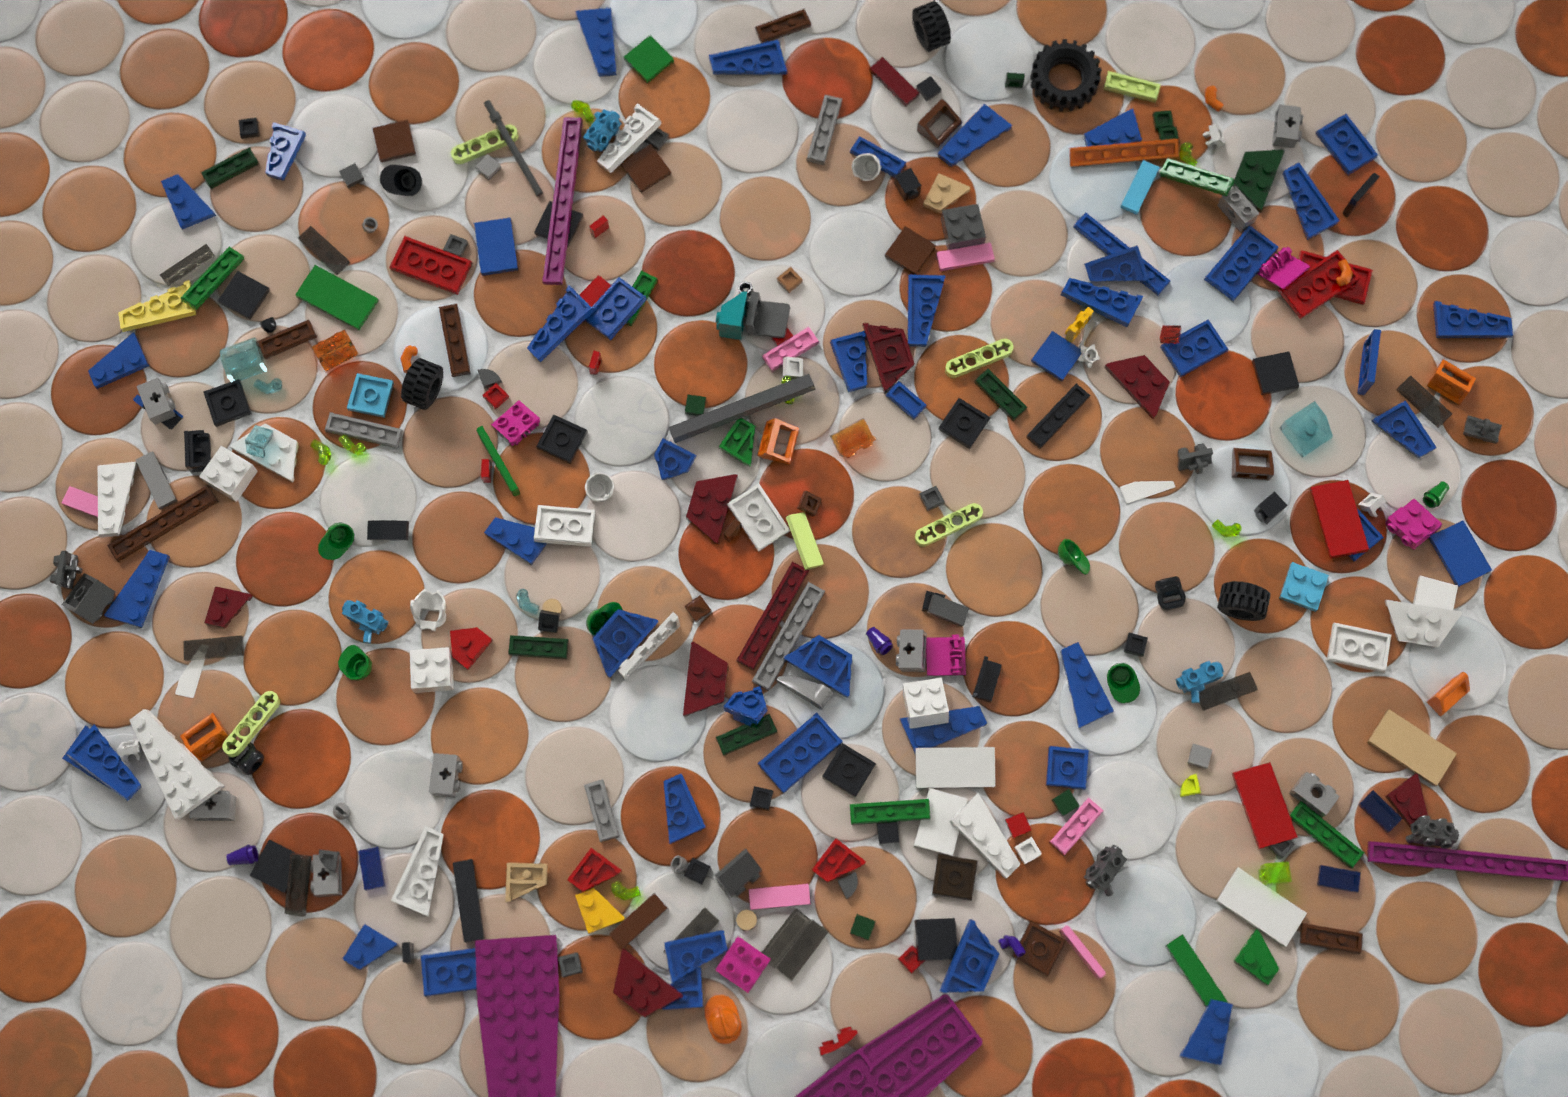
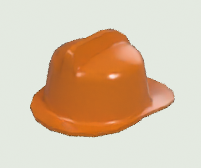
[705,995,742,1044]

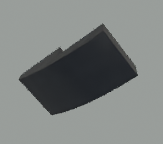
[367,520,409,541]

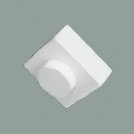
[783,357,803,378]
[1014,837,1042,865]

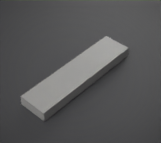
[807,95,842,165]
[325,412,403,449]

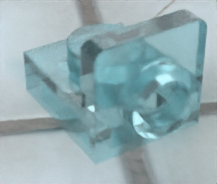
[245,425,274,458]

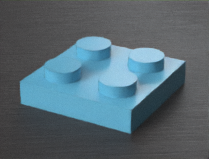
[347,373,394,418]
[1279,562,1329,612]

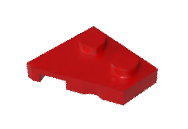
[811,838,866,883]
[567,848,622,892]

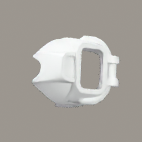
[410,589,446,631]

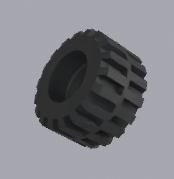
[912,1,951,52]
[401,358,443,410]
[1217,581,1271,621]

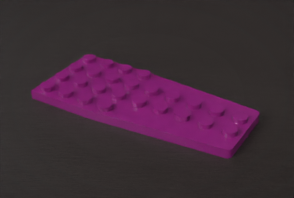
[475,935,559,1097]
[795,994,983,1097]

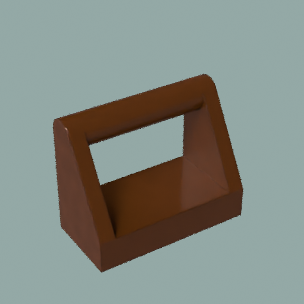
[917,99,962,148]
[1232,448,1274,481]

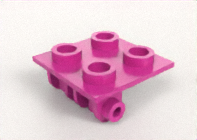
[1257,247,1310,289]
[491,400,541,446]
[926,635,966,676]
[715,936,771,993]

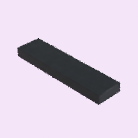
[1026,383,1090,449]
[453,859,485,943]

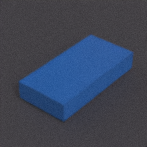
[886,381,927,420]

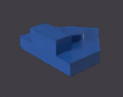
[654,438,697,480]
[724,686,768,726]

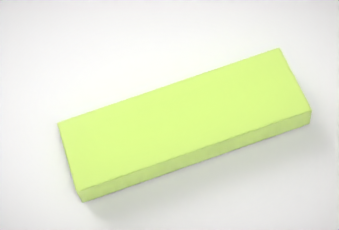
[1103,71,1161,103]
[786,512,824,570]

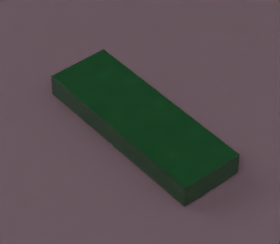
[201,147,259,189]
[974,369,1027,421]
[508,635,569,659]
[716,714,777,756]

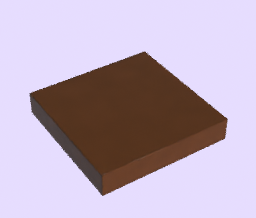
[373,120,416,163]
[621,144,671,193]
[885,226,936,275]
[1012,921,1067,976]

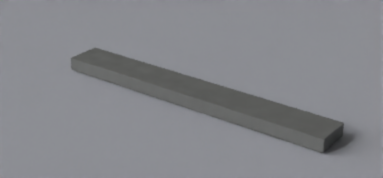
[669,374,816,443]

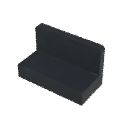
[972,656,1002,703]

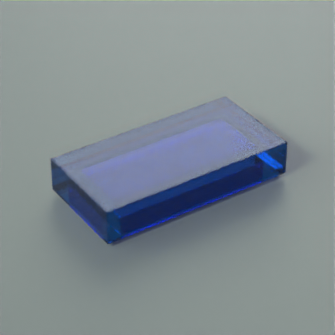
[1358,790,1403,833]
[358,847,385,891]
[1317,865,1361,893]

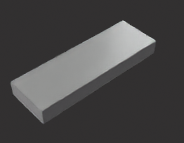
[136,451,177,510]
[584,779,620,843]

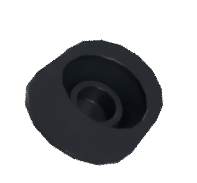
[380,165,422,196]

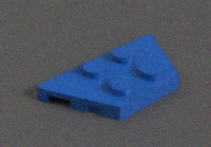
[592,609,659,678]
[783,635,852,698]
[939,919,999,993]

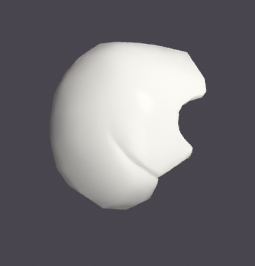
[851,153,881,181]
[585,472,614,502]

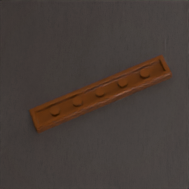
[107,485,219,562]

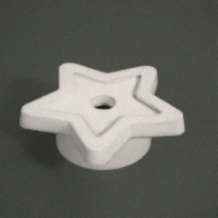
[1078,344,1100,368]

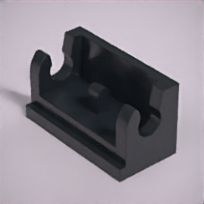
[184,430,211,473]

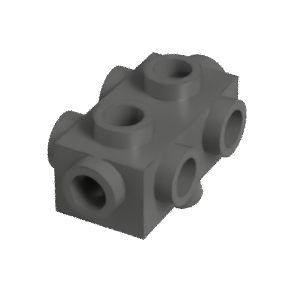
[1406,815,1459,849]
[1083,845,1127,896]

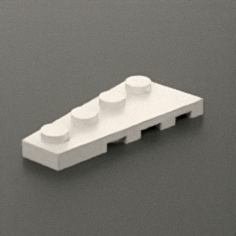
[597,104,662,173]
[97,462,138,538]
[619,612,680,680]
[950,793,1021,879]
[391,826,444,916]

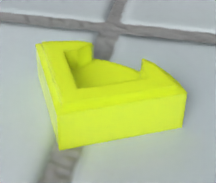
[1180,774,1201,797]

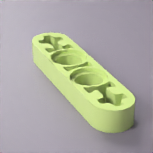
[451,125,518,164]
[945,339,1014,378]
[915,503,983,547]
[222,691,280,757]

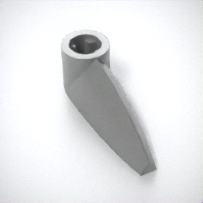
[776,676,833,709]

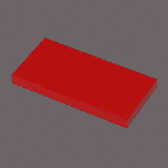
[389,236,473,295]
[1278,250,1360,320]
[1298,250,1373,305]
[1310,480,1369,559]
[1232,762,1298,849]

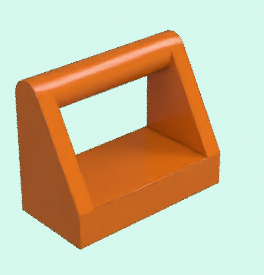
[1427,359,1476,405]
[757,418,799,464]
[1427,672,1470,716]
[180,713,229,762]

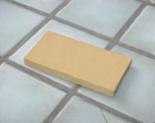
[1367,709,1457,786]

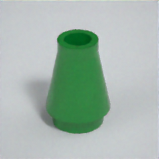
[1423,481,1450,508]

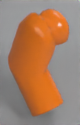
[1205,86,1224,112]
[1336,259,1353,286]
[400,345,418,373]

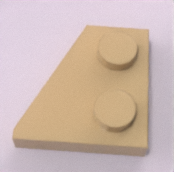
[923,173,970,214]
[505,862,548,902]

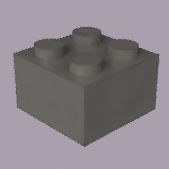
[941,204,986,250]

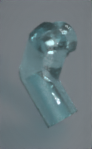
[254,378,282,394]

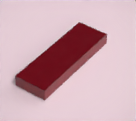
[869,57,919,106]

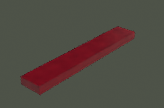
[736,561,809,671]

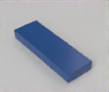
[850,136,906,178]

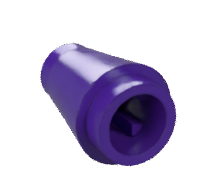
[866,627,893,655]
[226,844,259,865]

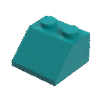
[716,291,747,340]

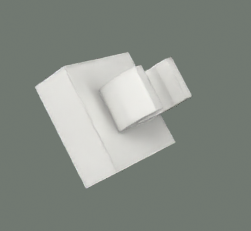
[1203,123,1226,147]
[1358,493,1386,517]
[117,739,141,763]

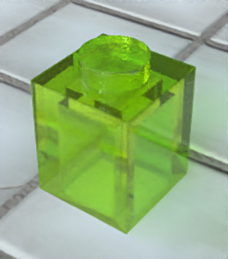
[1258,861,1292,886]

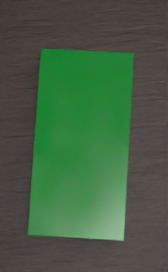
[295,265,379,330]

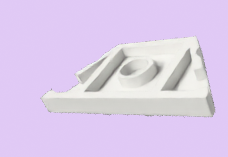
[230,424,299,483]
[1385,600,1462,647]

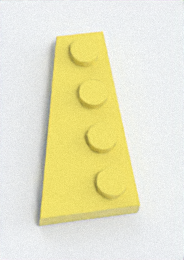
[118,280,196,332]

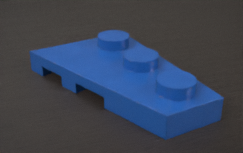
[1084,108,1142,146]
[161,174,216,230]
[1084,245,1149,281]
[830,331,867,392]
[88,332,149,389]
[484,517,547,565]
[663,773,706,844]

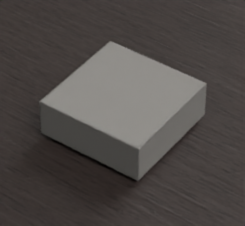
[475,154,502,180]
[1187,744,1212,769]

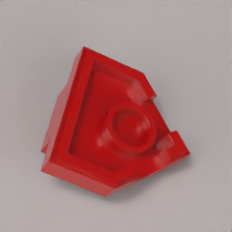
[450,627,493,670]

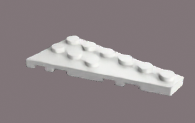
[129,709,225,820]

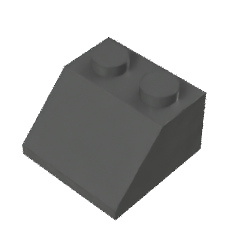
[61,573,116,624]
[715,848,762,898]

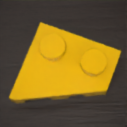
[1064,307,1094,343]
[575,888,625,934]

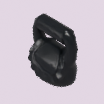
[1155,576,1186,611]
[228,741,264,775]

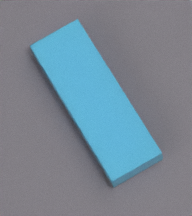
[1120,160,1160,215]

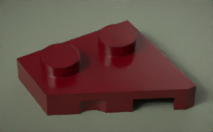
[204,586,253,629]
[1385,773,1428,828]

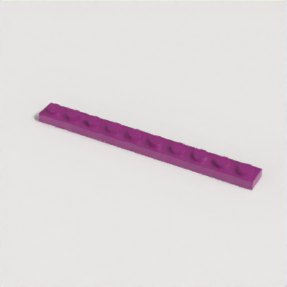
[542,117,583,285]
[1367,841,1568,882]

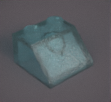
[220,337,268,382]
[1279,401,1333,458]

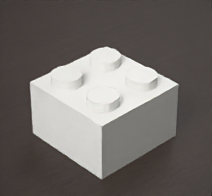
[199,446,258,502]
[410,647,454,693]
[903,678,949,729]

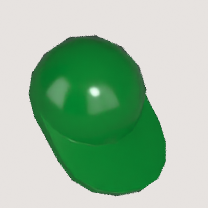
[318,522,355,560]
[1058,539,1090,575]
[586,602,623,636]
[338,645,372,681]
[1107,663,1140,703]

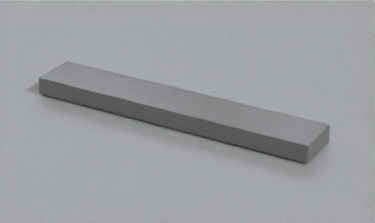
[752,582,825,691]

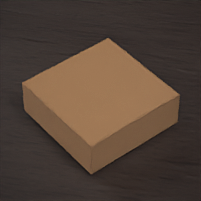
[777,267,803,293]

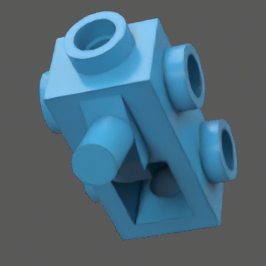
[583,109,622,152]
[342,600,388,644]
[1176,661,1224,703]

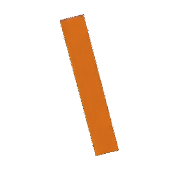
[1069,139,1179,167]

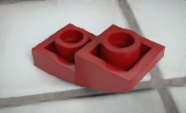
[819,1027,858,1056]

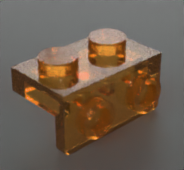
[312,329,358,371]
[830,418,877,458]

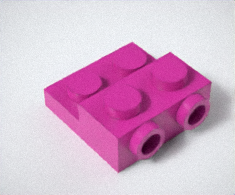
[1385,499,1442,550]

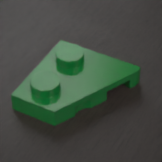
[719,418,755,467]
[1233,929,1279,986]

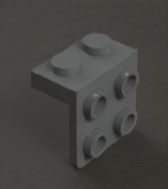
[743,292,790,338]

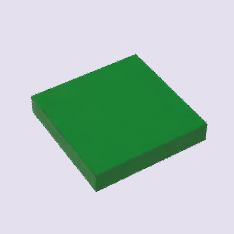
[624,35,674,83]

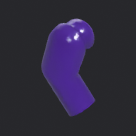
[998,935,1026,958]

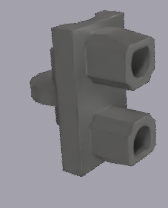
[1463,415,1502,444]
[1177,443,1213,474]
[50,551,83,589]

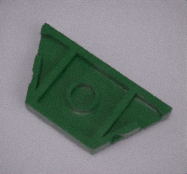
[1233,149,1285,213]

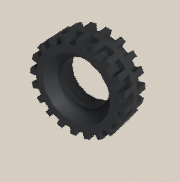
[1030,39,1102,112]

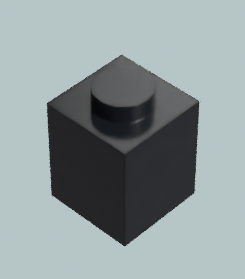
[894,168,921,201]
[1254,491,1288,525]

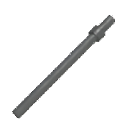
[484,100,543,196]

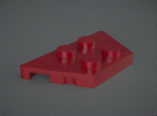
[862,323,915,392]
[1104,355,1170,419]
[686,474,738,545]
[683,642,728,717]
[613,948,684,1018]

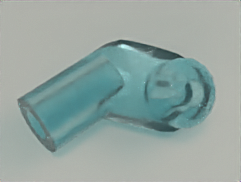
[516,589,539,615]

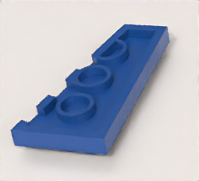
[575,8,617,77]
[709,40,787,75]
[1282,162,1340,240]
[907,275,946,347]
[1433,301,1513,338]
[66,724,142,802]

